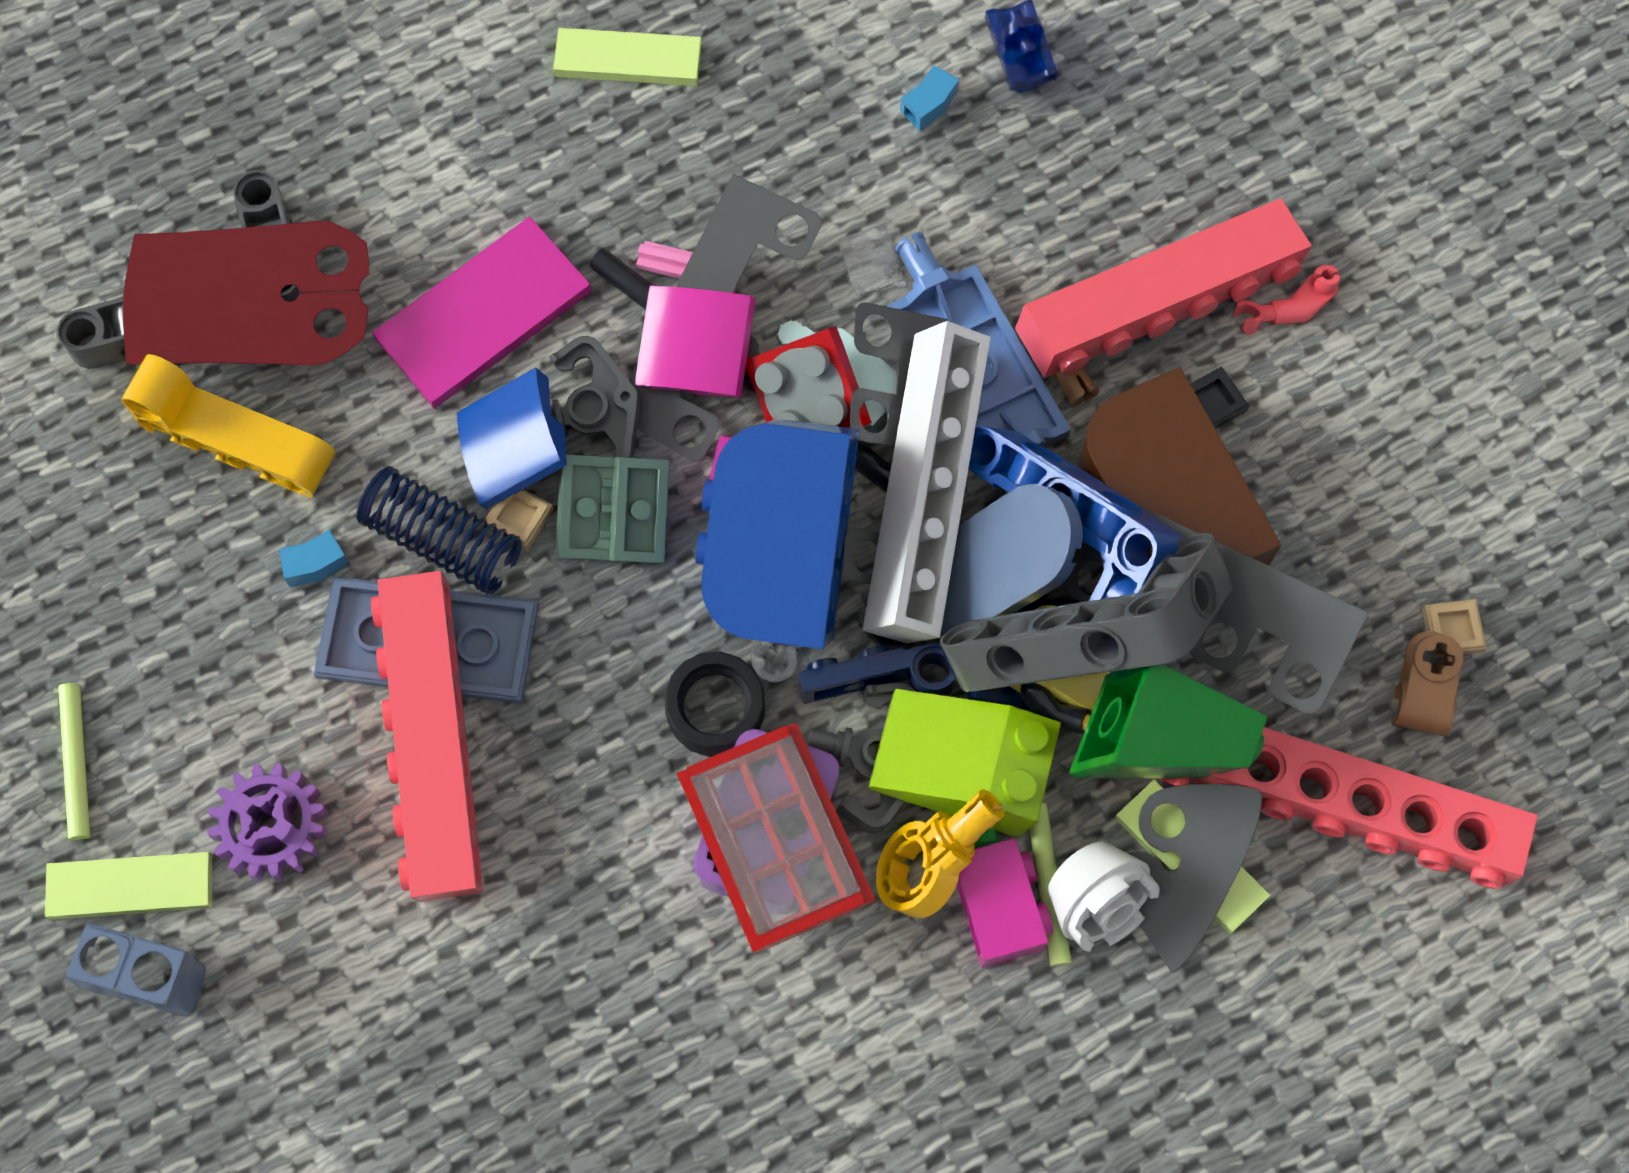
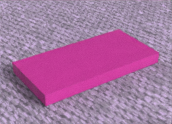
[371,216,592,409]

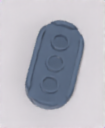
[940,484,1083,636]

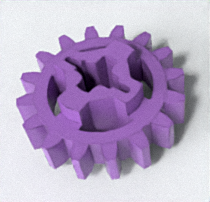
[207,763,328,882]

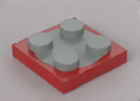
[746,326,872,428]

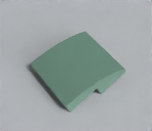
[555,454,669,563]

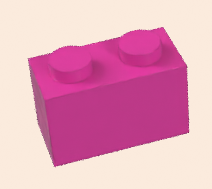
[956,838,1053,968]

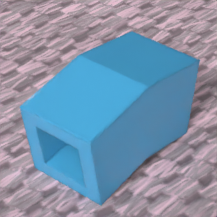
[900,65,959,131]
[279,530,350,587]

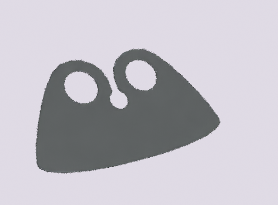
[1128,784,1262,973]

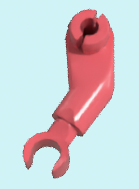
[1233,264,1341,335]

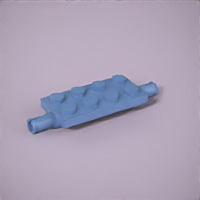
[887,232,1071,480]

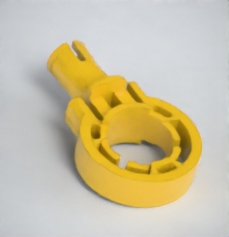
[876,789,1005,918]

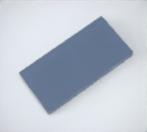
[314,576,539,704]

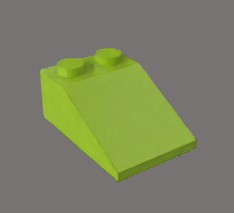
[867,689,1061,838]

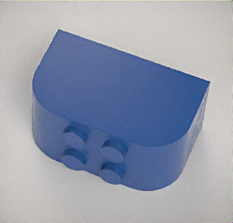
[695,420,860,649]

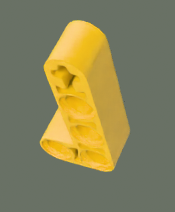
[121,354,336,498]

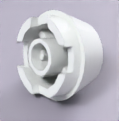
[1048,841,1159,952]

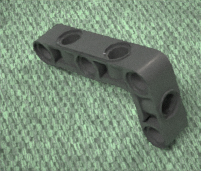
[57,170,309,369]
[940,533,1234,692]

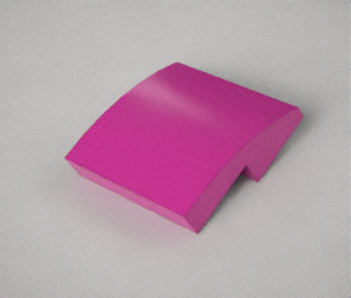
[635,286,756,398]

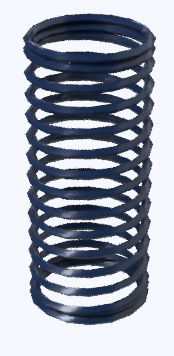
[356,466,522,595]

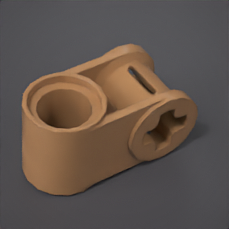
[1391,631,1463,736]

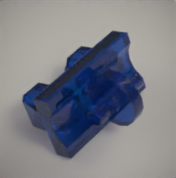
[985,0,1058,93]

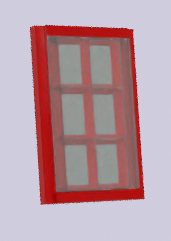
[676,723,875,954]

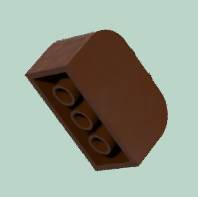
[1077,367,1281,566]

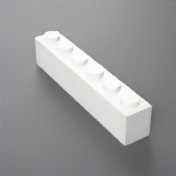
[862,321,991,644]

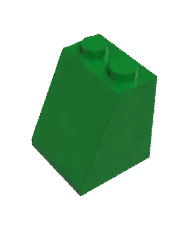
[1069,664,1268,778]

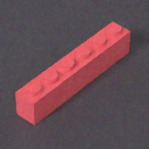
[1015,198,1312,378]
[371,571,483,902]

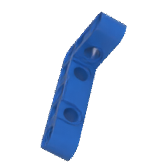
[969,426,1182,601]

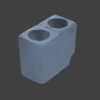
[66,922,206,1016]

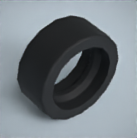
[664,651,765,757]

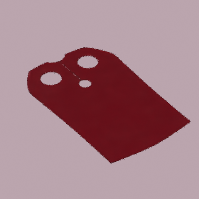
[123,221,369,366]

